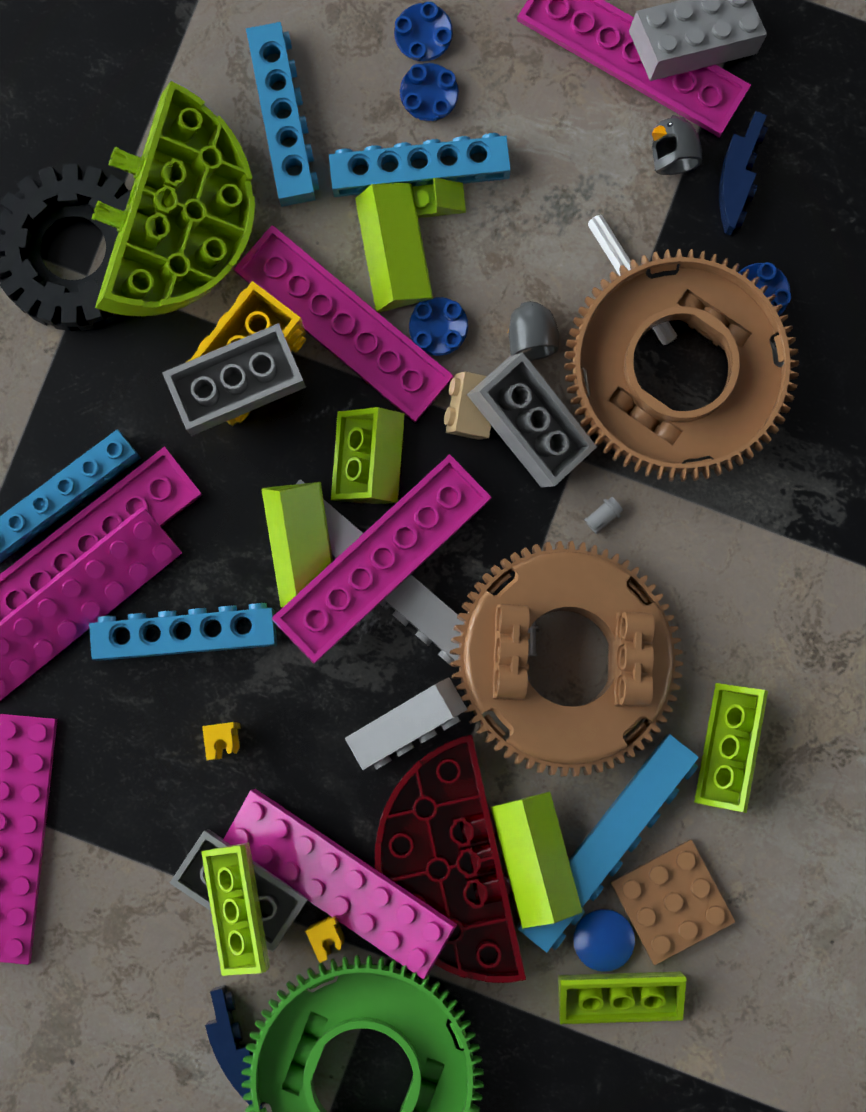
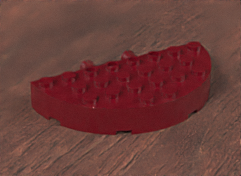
[375,734,526,983]

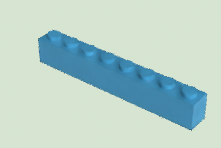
[516,734,699,953]

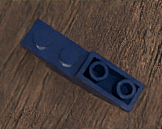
[719,111,768,236]
[205,985,265,1109]

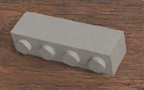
[345,677,468,770]

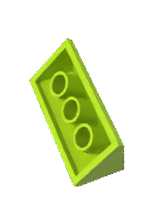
[355,183,433,313]
[262,482,333,608]
[694,683,768,813]
[490,791,583,929]
[201,842,270,976]
[558,971,686,1024]

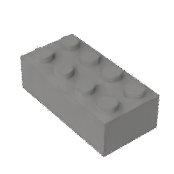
[629,0,767,81]
[162,323,306,436]
[467,352,597,488]
[170,829,308,952]

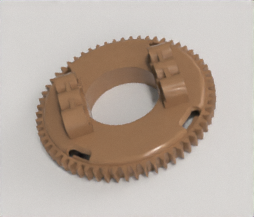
[564,249,799,482]
[450,541,683,777]

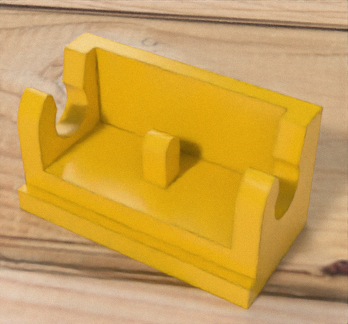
[202,722,241,760]
[305,916,345,963]

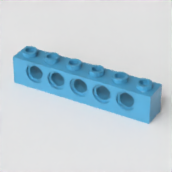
[246,22,320,207]
[329,133,510,197]
[0,429,141,563]
[89,603,277,661]

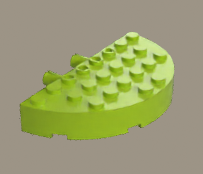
[91,81,255,316]

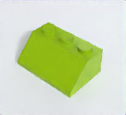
[331,407,405,504]

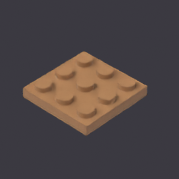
[610,839,735,966]

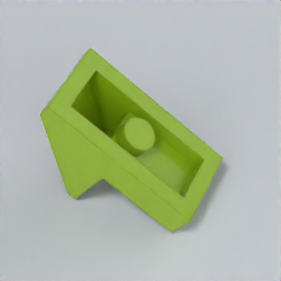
[412,178,466,218]

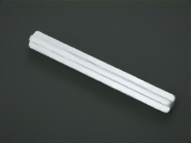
[588,215,677,345]

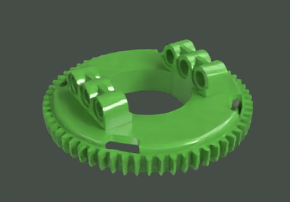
[242,955,484,1112]

